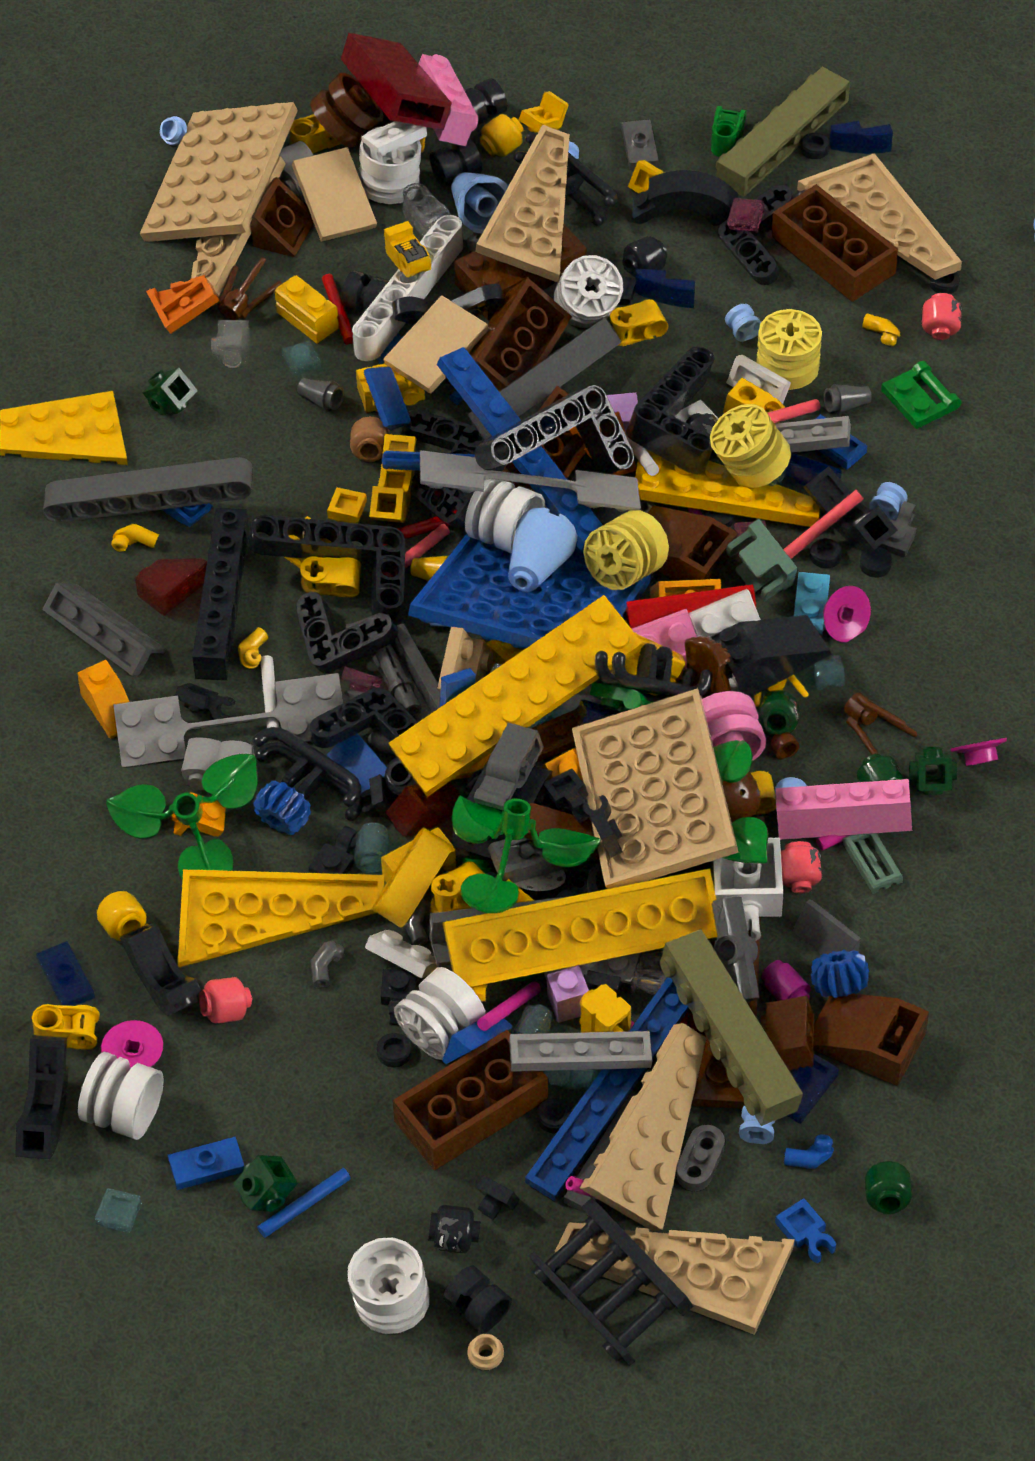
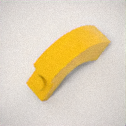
[369,434,417,523]

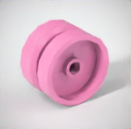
[702,691,766,761]

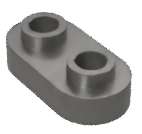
[676,1125,725,1191]

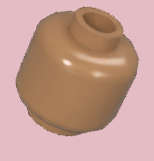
[350,416,390,462]

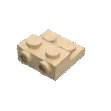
[437,627,493,691]

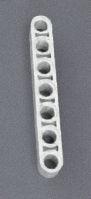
[352,215,464,361]

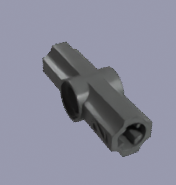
[712,897,760,1002]

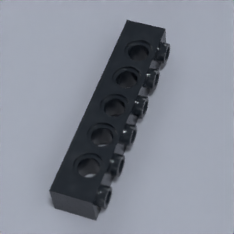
[192,508,249,681]

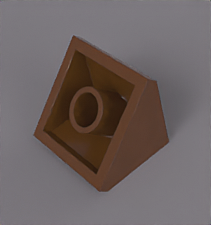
[251,177,314,257]

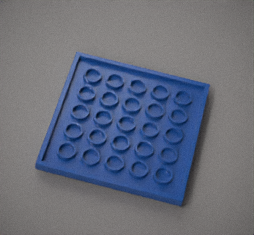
[409,534,651,649]

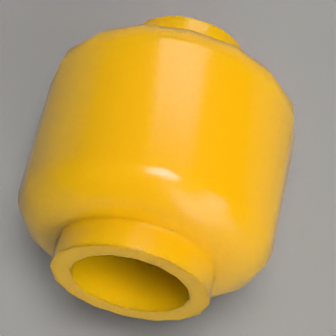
[480,114,524,157]
[97,891,146,941]

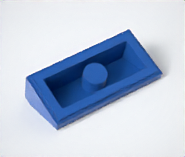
[363,367,411,431]
[327,733,387,793]
[443,1019,513,1064]

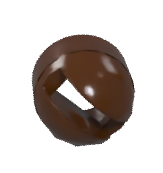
[771,732,799,760]

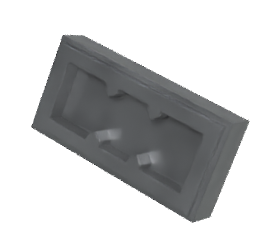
[622,120,658,170]

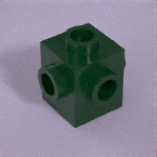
[142,367,198,416]
[909,746,957,795]
[233,1155,298,1212]

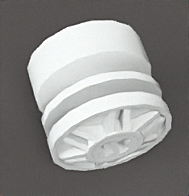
[359,127,421,204]
[554,255,623,328]
[465,479,545,553]
[394,967,486,1060]
[78,1051,164,1140]
[348,1237,429,1334]

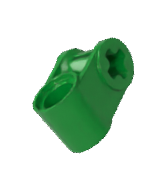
[711,105,746,157]

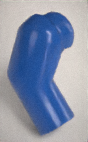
[784,1134,834,1169]

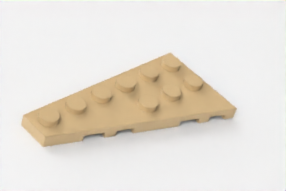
[475,125,570,283]
[797,153,962,280]
[191,156,286,297]
[580,1023,707,1231]
[555,1222,795,1335]

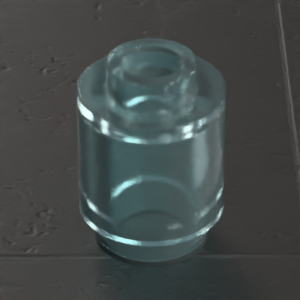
[354,823,390,874]
[510,1004,555,1034]

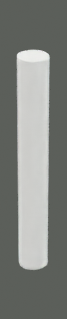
[627,436,659,476]
[260,655,280,728]

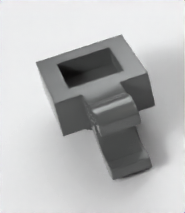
[879,501,917,558]

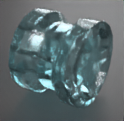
[812,655,845,690]

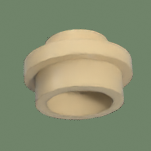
[468,1334,504,1370]

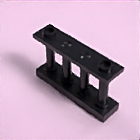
[529,1197,694,1366]

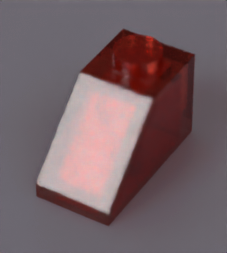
[135,558,207,616]
[386,781,462,837]

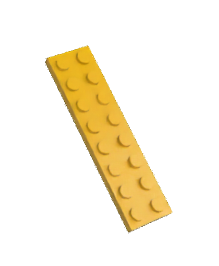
[389,595,643,797]
[443,869,717,987]

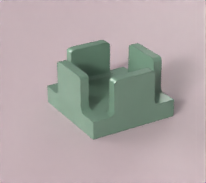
[726,519,797,602]

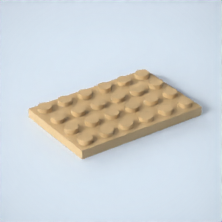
[140,102,298,242]
[572,688,739,889]

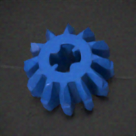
[253,780,311,835]
[811,949,869,998]

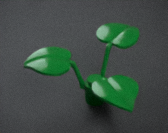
[713,740,768,863]
[106,754,258,880]
[452,795,601,913]

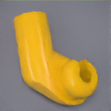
[862,314,900,346]
[111,524,159,552]
[238,627,269,669]

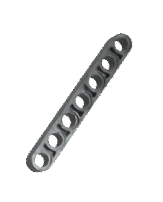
[467,317,622,440]
[43,457,253,521]

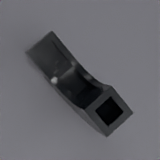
[632,170,738,226]
[803,466,898,553]
[120,923,201,1016]
[15,1035,69,1159]

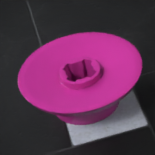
[823,586,871,642]
[949,738,1007,766]
[101,1020,163,1069]

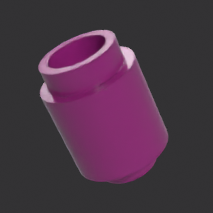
[761,960,811,1001]

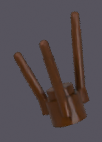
[218,257,282,321]
[844,692,917,755]

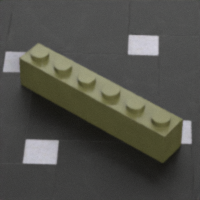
[716,66,850,197]
[660,929,803,1126]

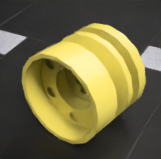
[756,309,822,390]
[710,404,791,488]
[583,510,669,590]

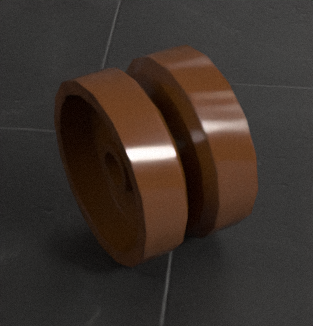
[310,73,384,148]

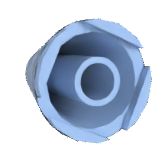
[451,172,508,234]
[508,507,578,592]

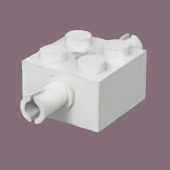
[711,838,783,941]

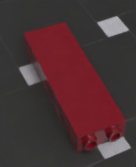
[341,32,452,130]

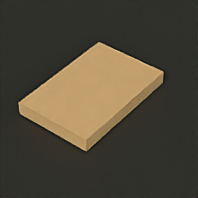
[292,147,377,242]
[383,295,489,394]

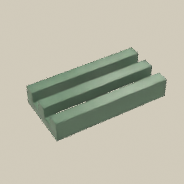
[843,833,903,894]

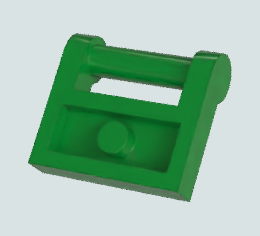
[881,361,962,429]
[590,682,653,713]

